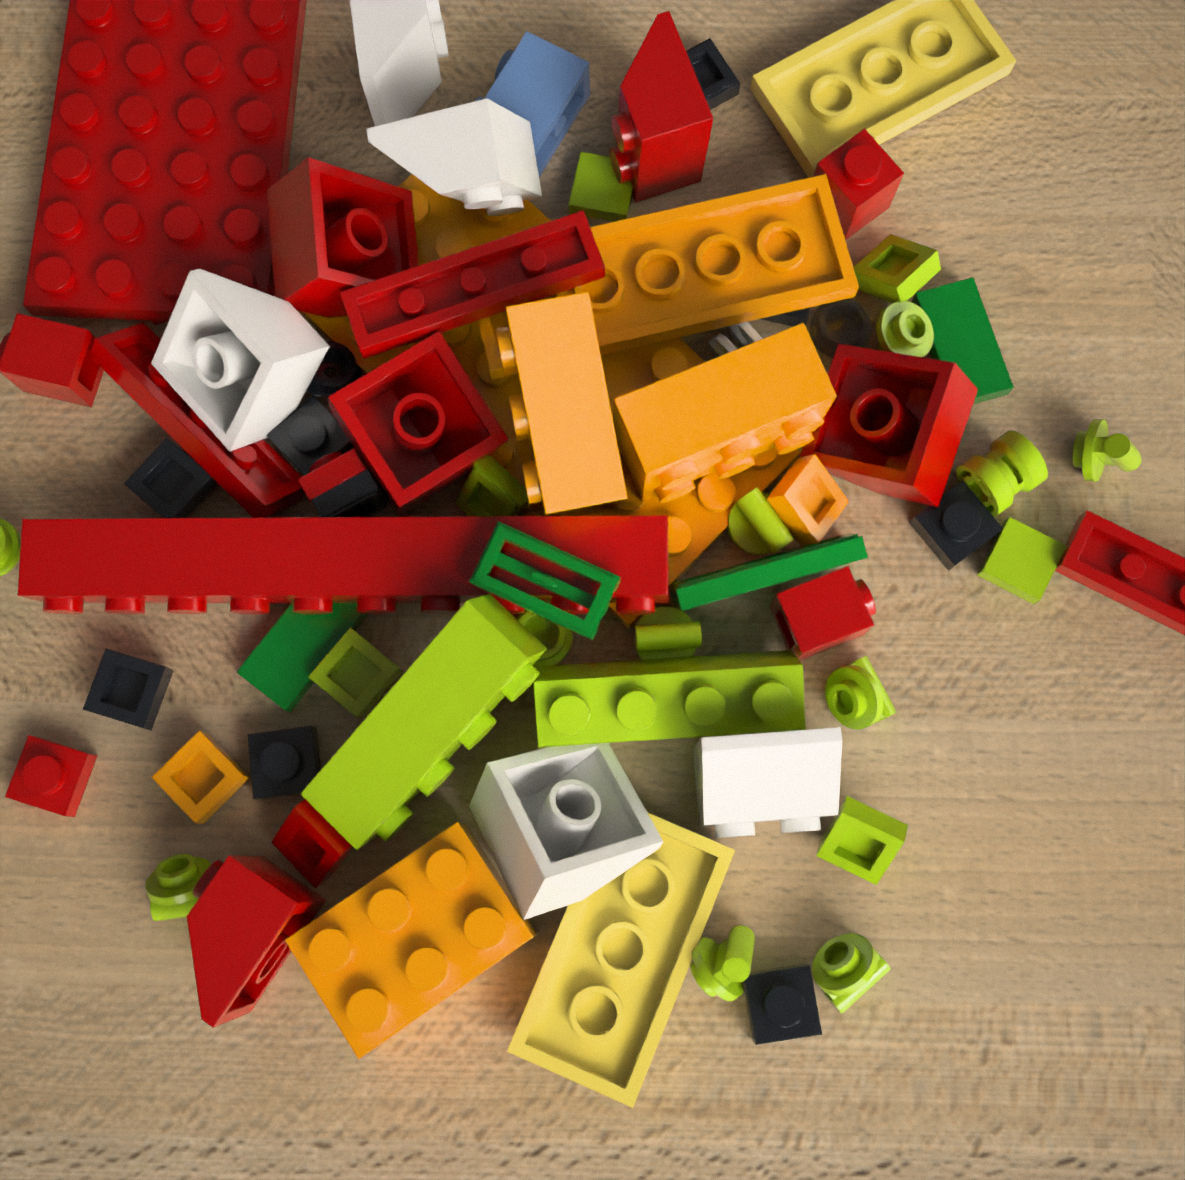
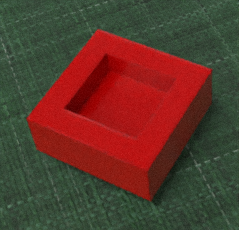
[298,448,367,507]
[5,735,98,817]
[271,799,353,888]

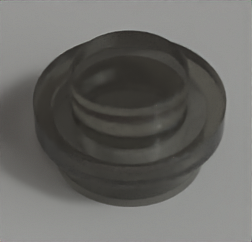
[809,299,872,358]

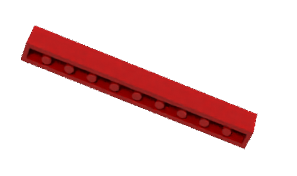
[17,515,669,614]

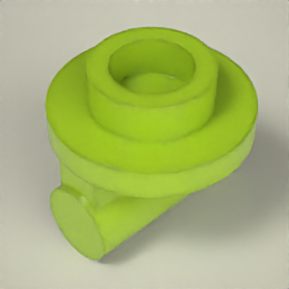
[876,301,934,357]
[1073,419,1142,482]
[727,487,794,555]
[634,607,702,660]
[825,655,897,730]
[145,854,211,922]
[690,925,755,1001]
[812,933,891,1014]

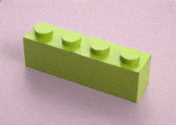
[301,594,547,850]
[534,650,806,747]

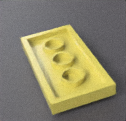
[750,0,1016,178]
[507,812,735,1108]

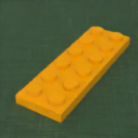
[478,174,859,380]

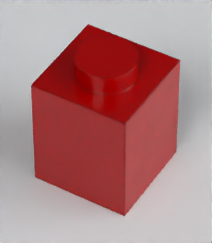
[813,128,904,240]
[0,313,104,408]
[769,566,876,661]

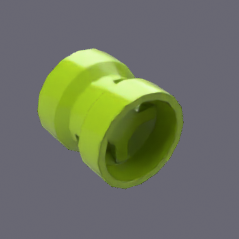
[956,430,1048,517]

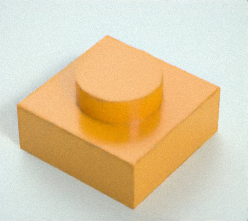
[767,454,849,546]
[151,730,250,824]

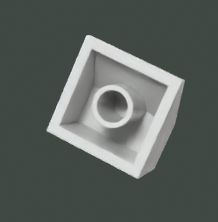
[349,0,449,126]
[366,98,542,216]
[151,269,330,451]
[692,727,842,838]
[469,743,663,920]

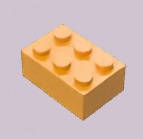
[496,292,628,515]
[613,322,837,503]
[285,822,537,1060]

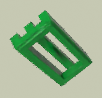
[469,521,621,641]

